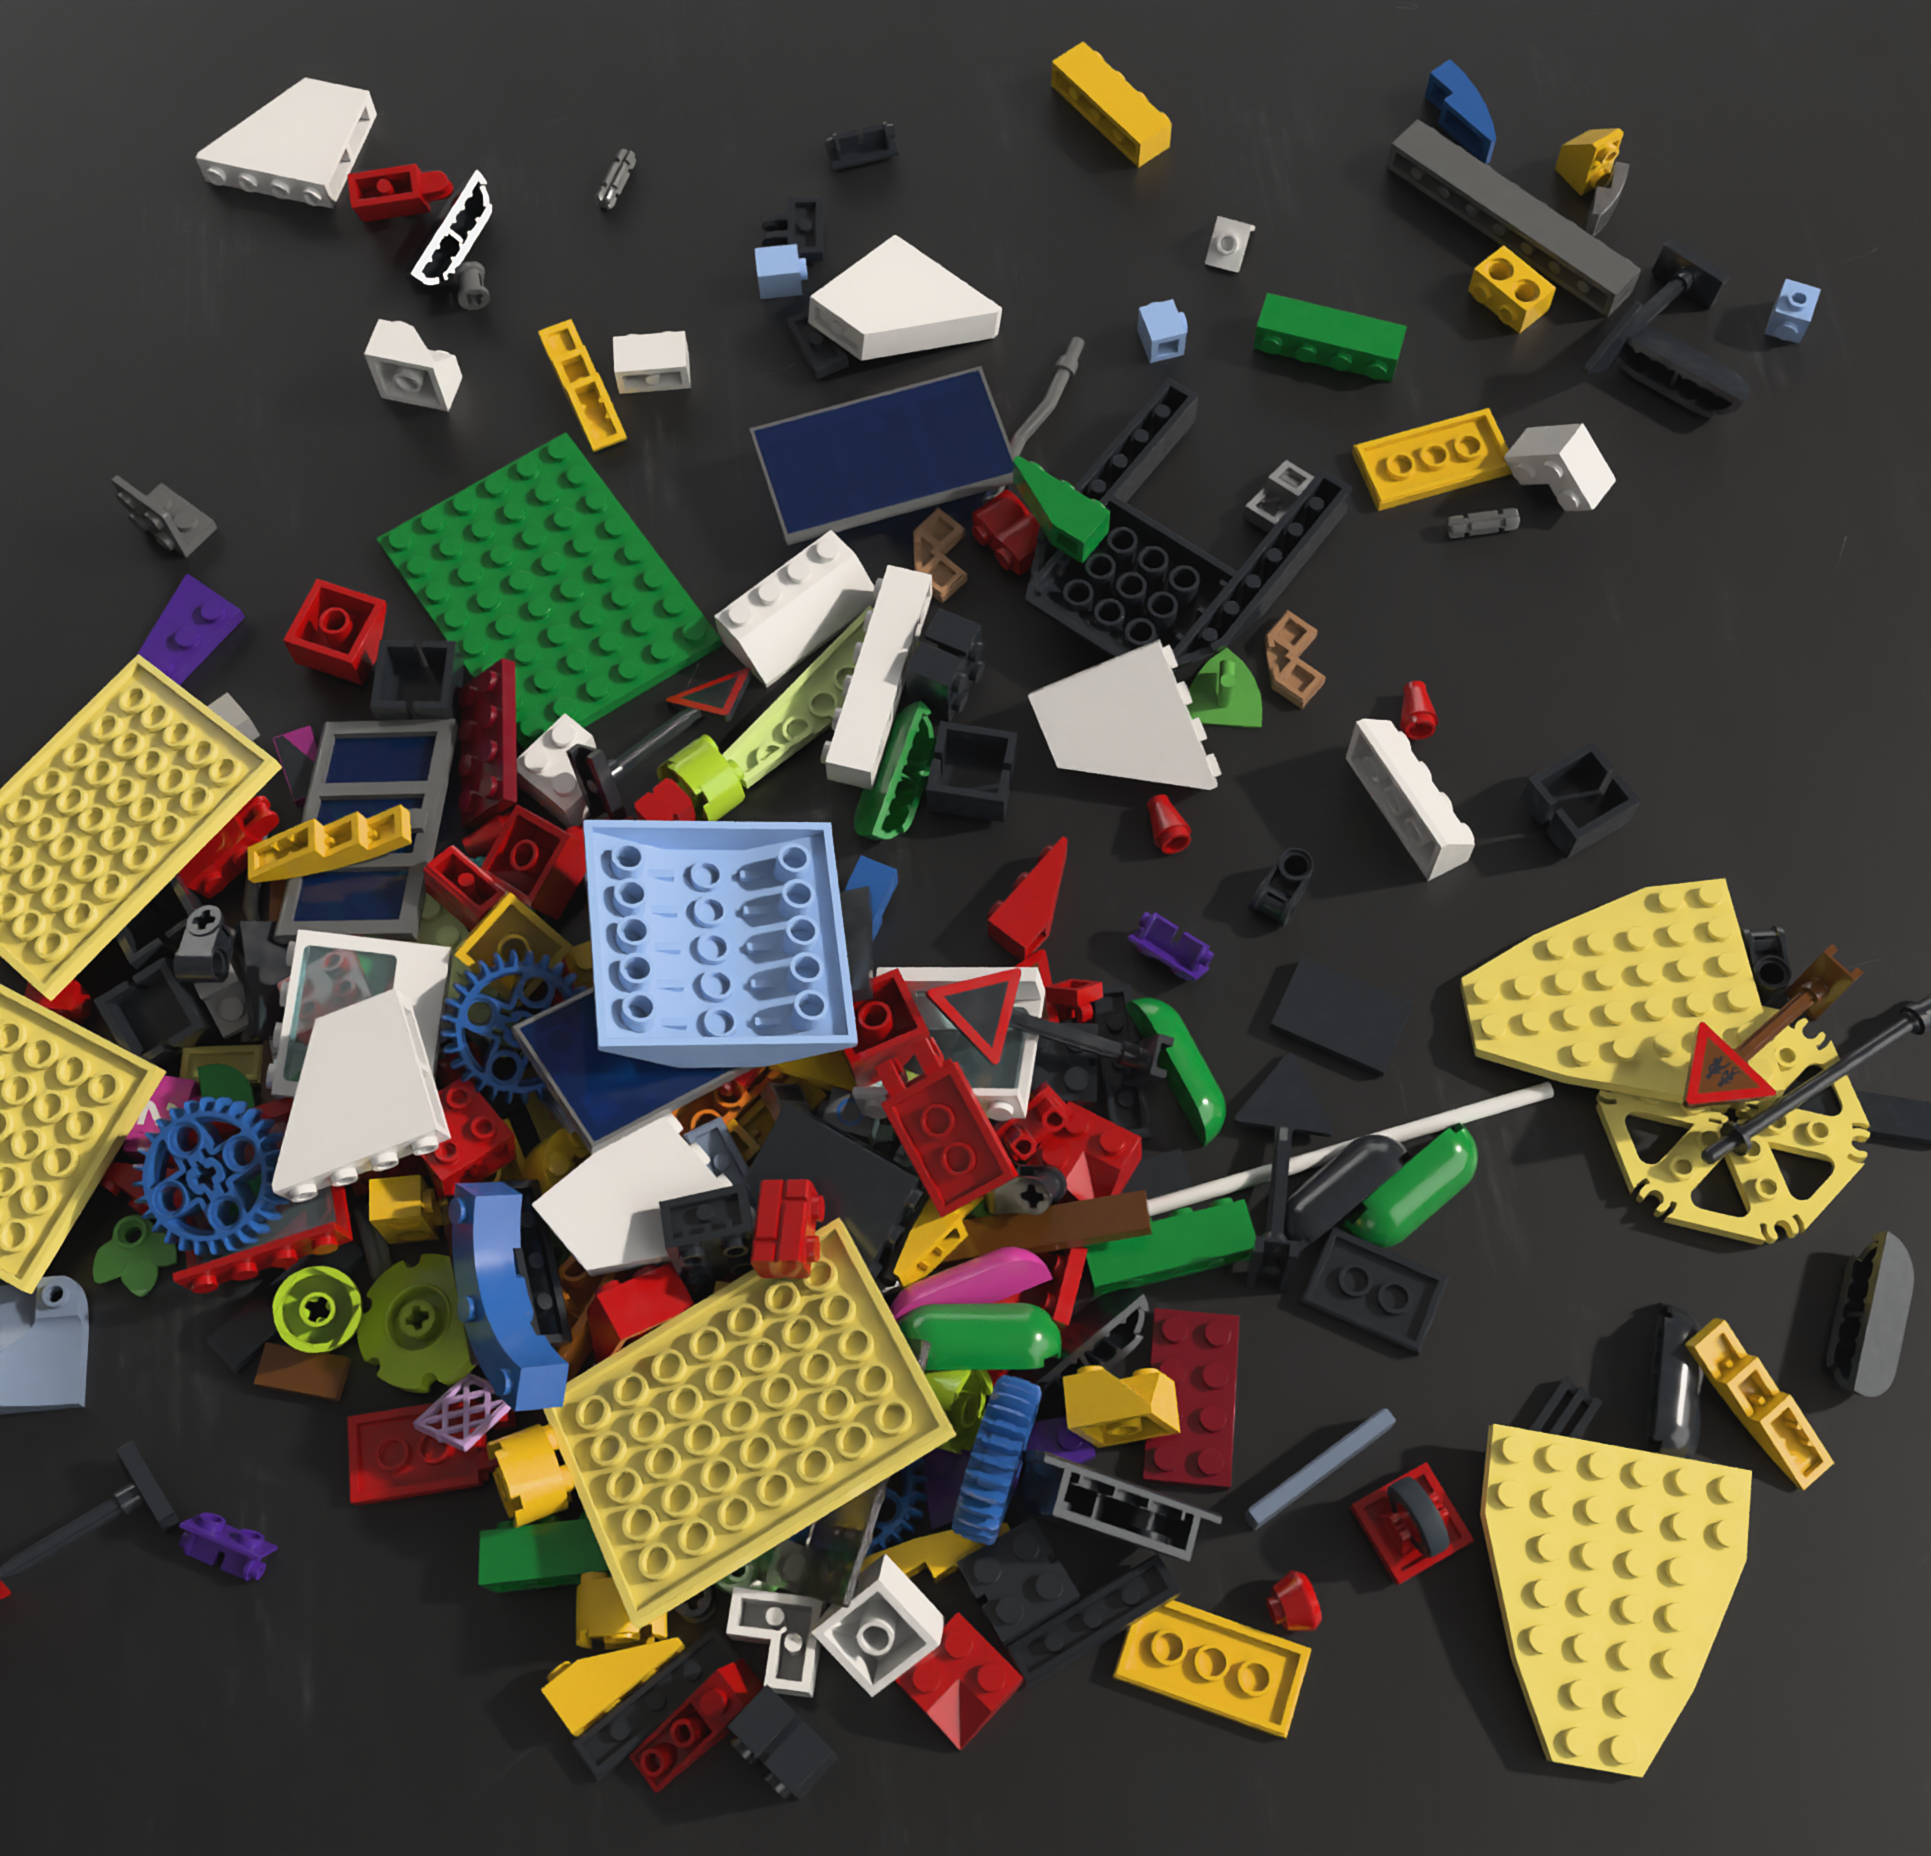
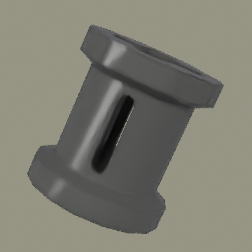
[454,262,490,310]

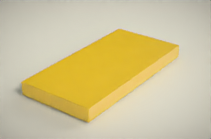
[1352,408,1513,511]
[1112,1600,1311,1739]

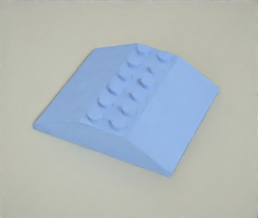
[583,820,858,1068]

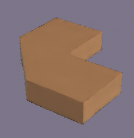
[913,508,968,604]
[1264,610,1326,709]

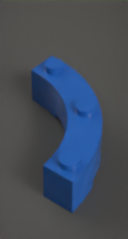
[448,1182,569,1412]

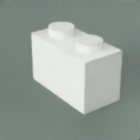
[613,331,691,394]

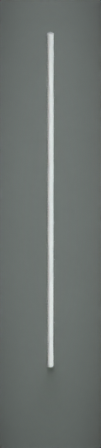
[593,1082,1554,1366]

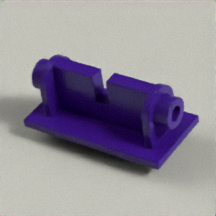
[1127,912,1214,982]
[179,1512,278,1581]

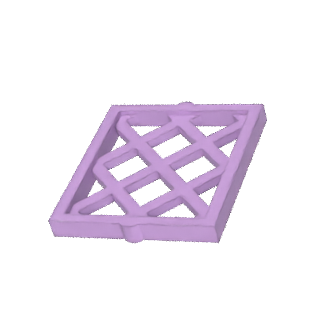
[413,1373,511,1452]

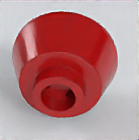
[1266,1570,1322,1631]

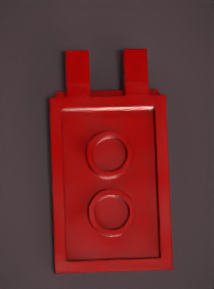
[875,1037,1019,1218]
[347,1398,517,1506]

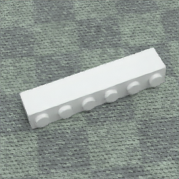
[821,565,932,790]

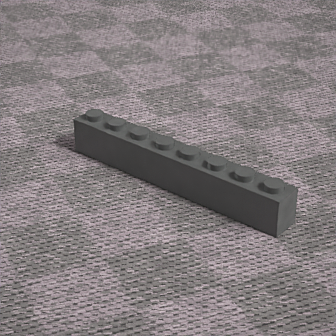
[1387,119,1641,317]

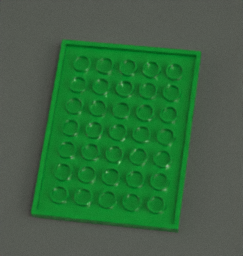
[376,432,722,753]

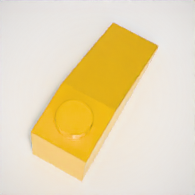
[541,1637,686,1737]

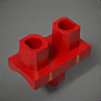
[993,1081,1074,1163]

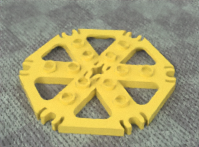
[1596,1006,1870,1246]

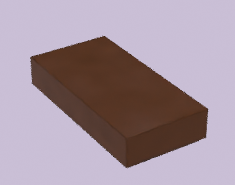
[253,1342,351,1402]

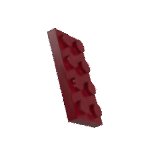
[458,658,517,830]
[1142,1308,1240,1490]

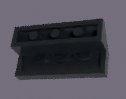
[439,1179,573,1365]

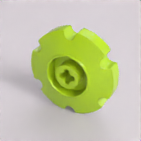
[357,1254,476,1393]

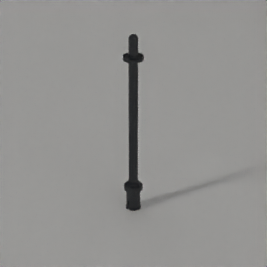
[1701,994,1931,1164]

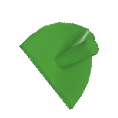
[1186,648,1262,729]

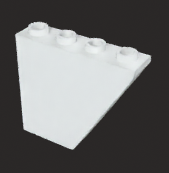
[196,78,377,208]
[808,235,1003,361]
[1028,639,1222,790]
[272,988,451,1202]
[531,1113,757,1277]

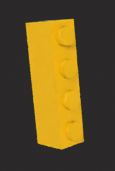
[1051,42,1172,168]

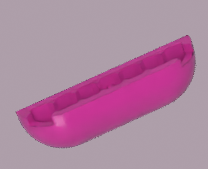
[890,1247,1053,1323]

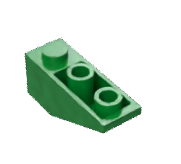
[1013,455,1110,563]

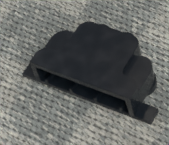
[1014,1449,1222,1562]

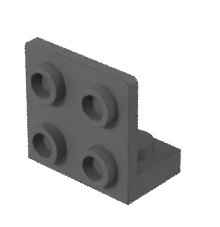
[111,475,217,558]

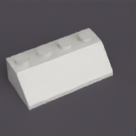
[715,530,876,688]
[1346,719,1475,881]

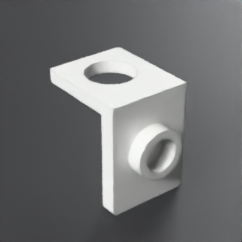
[1205,216,1255,272]

